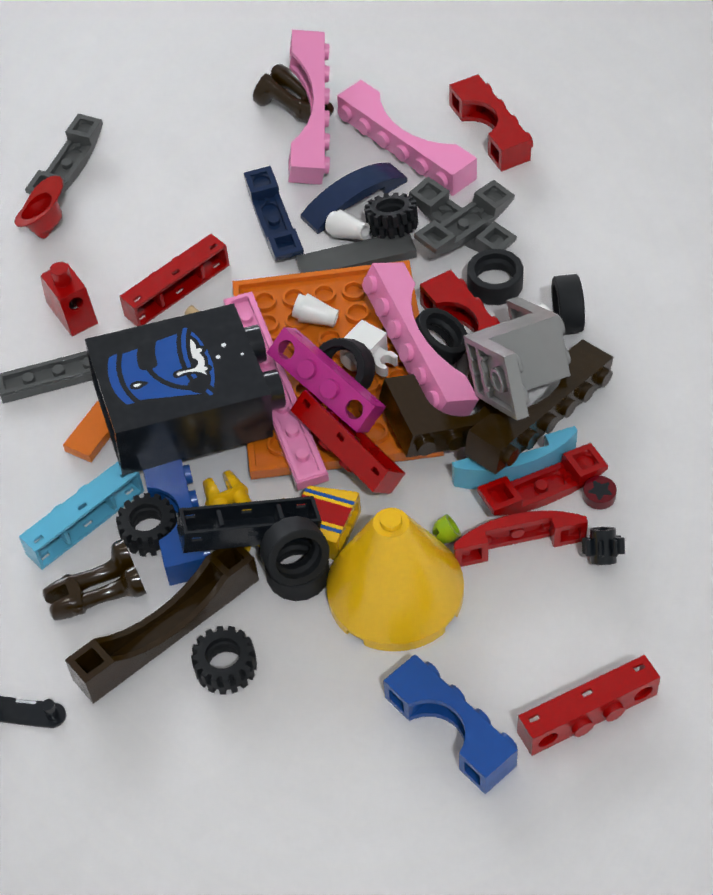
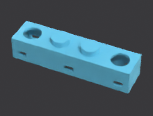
[19,462,144,570]

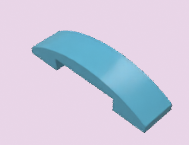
[452,426,578,489]

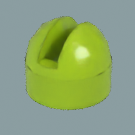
[432,514,461,544]

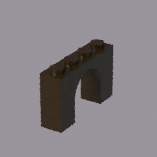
[379,371,503,457]

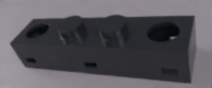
[177,496,322,553]

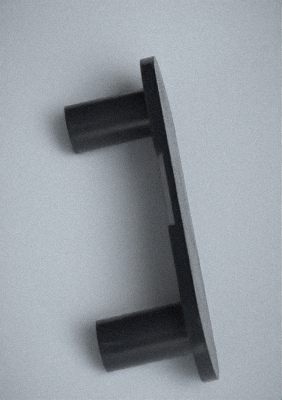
[0,696,66,728]

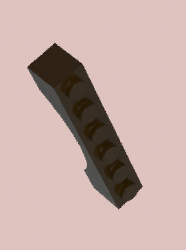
[464,339,614,474]
[65,547,259,704]

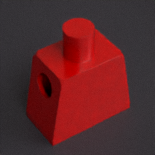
[40,262,98,337]

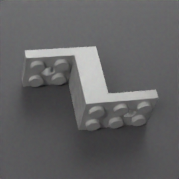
[463,297,571,420]

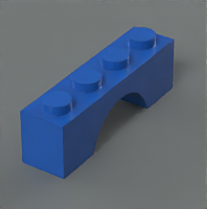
[143,459,211,586]
[383,654,518,794]

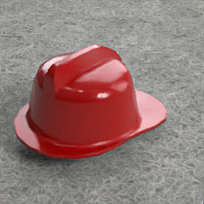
[14,175,63,239]

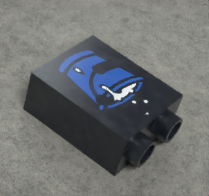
[85,303,286,475]

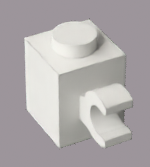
[340,320,398,377]

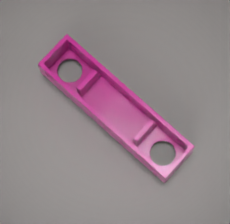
[267,327,386,432]

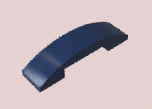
[300,163,408,234]
[243,166,304,261]

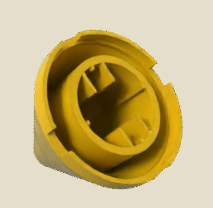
[326,508,464,651]

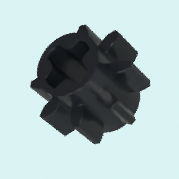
[582,527,625,565]

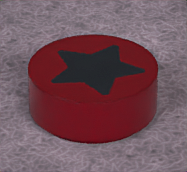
[583,476,617,509]

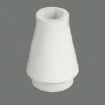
[325,210,370,240]
[292,293,339,327]

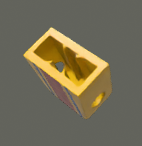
[282,486,361,560]

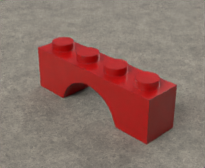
[449,74,533,172]
[420,269,500,332]

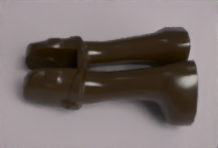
[253,64,334,123]
[42,538,147,621]

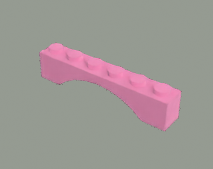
[288,30,330,185]
[337,80,477,196]
[362,262,479,416]

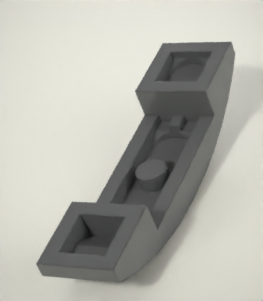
[25,113,103,195]
[409,177,517,252]
[414,180,515,254]

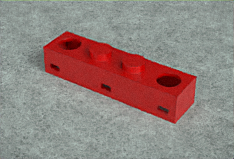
[119,234,230,326]
[290,390,406,494]
[517,655,661,756]

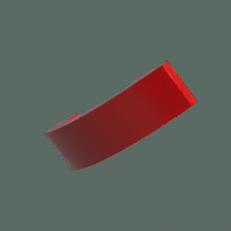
[477,443,608,516]
[454,511,588,567]

